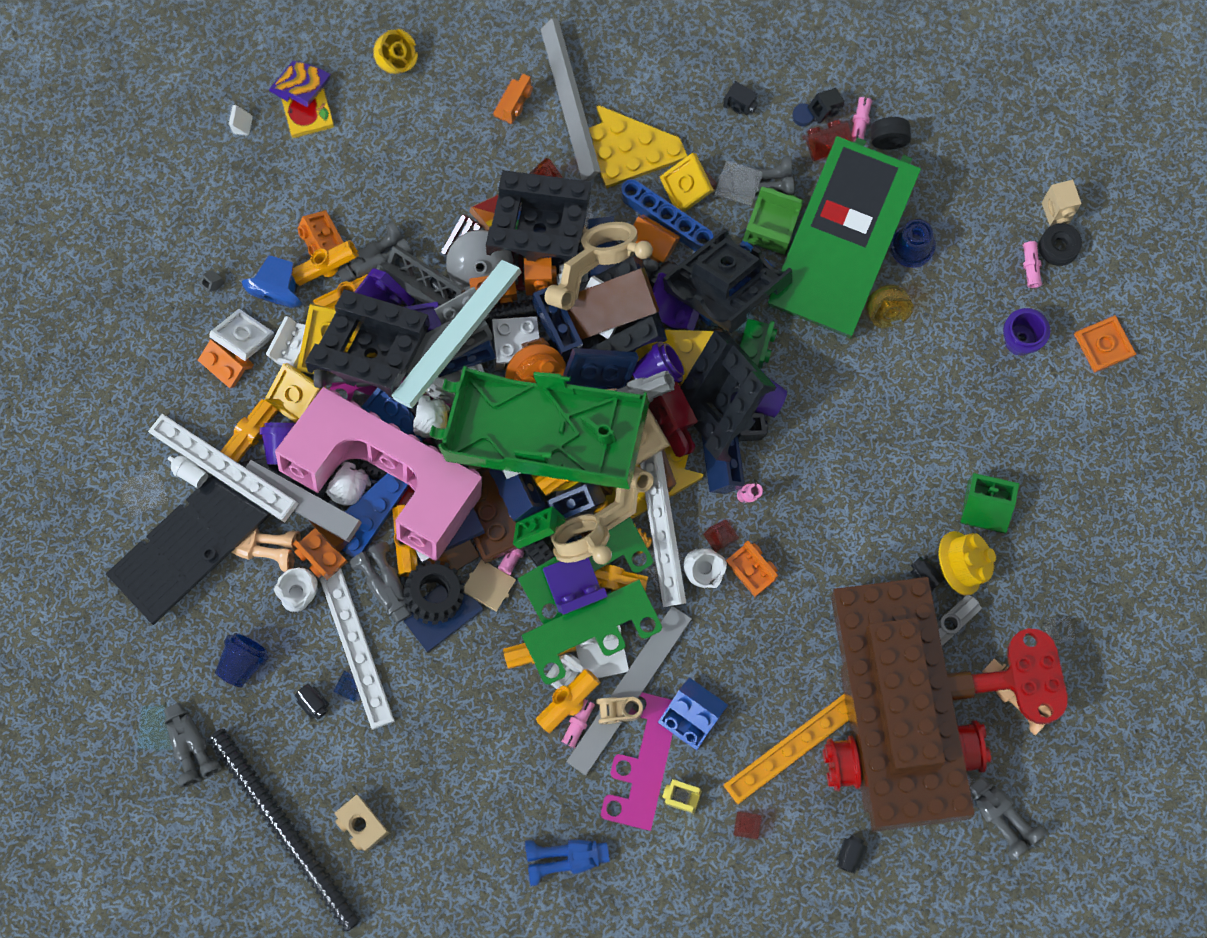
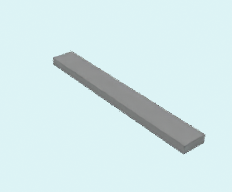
[540,18,601,181]
[566,606,691,776]

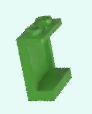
[743,187,803,255]

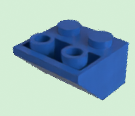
[658,677,728,751]

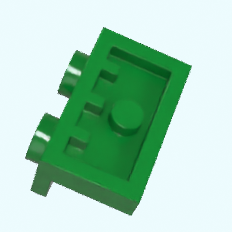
[740,319,777,369]
[513,506,566,549]

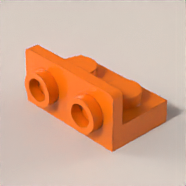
[298,210,344,256]
[293,528,347,580]

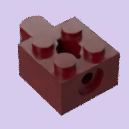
[649,382,698,457]

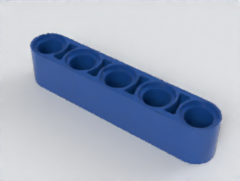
[622,179,713,252]

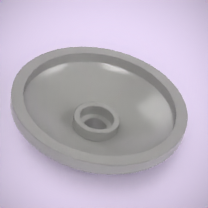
[446,230,513,291]

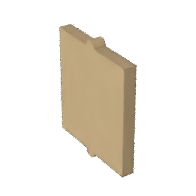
[464,559,516,612]

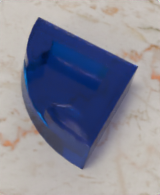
[333,670,358,702]

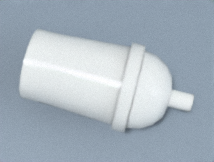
[168,456,209,488]

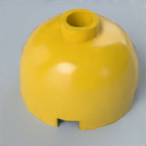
[373,29,418,74]

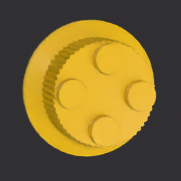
[937,531,996,595]

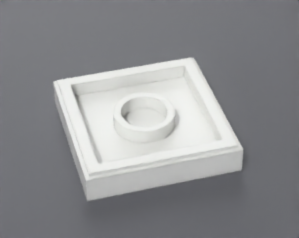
[209,309,274,361]

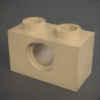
[1042,180,1081,226]
[334,795,389,852]

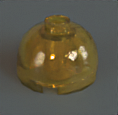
[867,285,914,328]

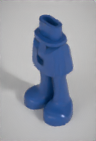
[525,839,609,886]

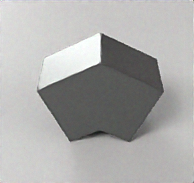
[199,270,225,293]

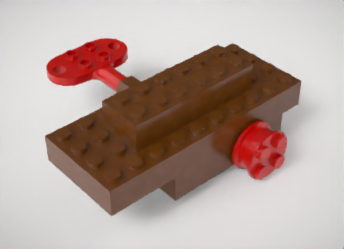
[822,577,1067,832]

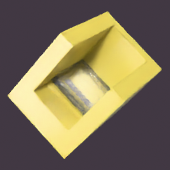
[663,779,702,814]

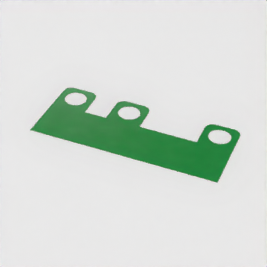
[517,517,653,624]
[521,580,662,685]

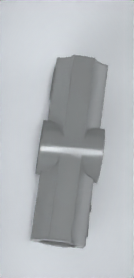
[615,371,675,403]
[937,595,982,646]

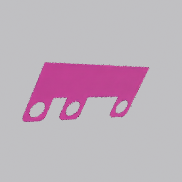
[601,692,673,831]

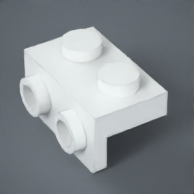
[266,316,305,369]

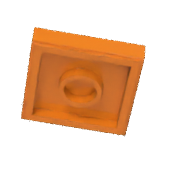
[1074,315,1136,373]

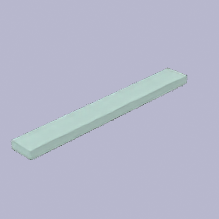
[392,260,521,409]

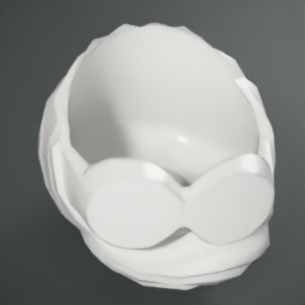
[413,395,450,438]
[326,462,371,506]
[684,548,727,588]
[274,567,318,612]

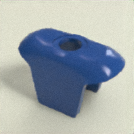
[242,256,303,308]

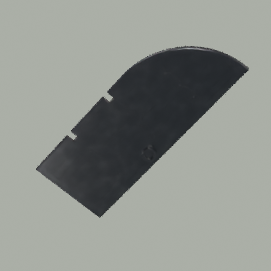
[106,459,303,625]

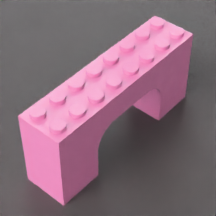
[275,387,482,561]

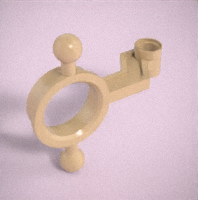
[545,222,653,310]
[551,466,654,564]

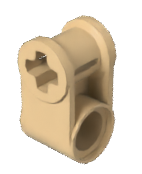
[597,697,643,724]

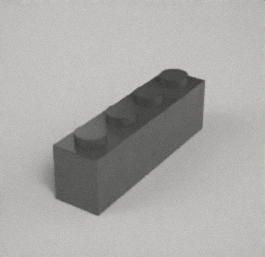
[407,319,493,374]

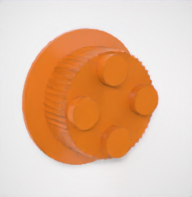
[505,344,566,383]

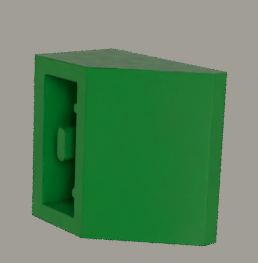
[960,473,1019,534]

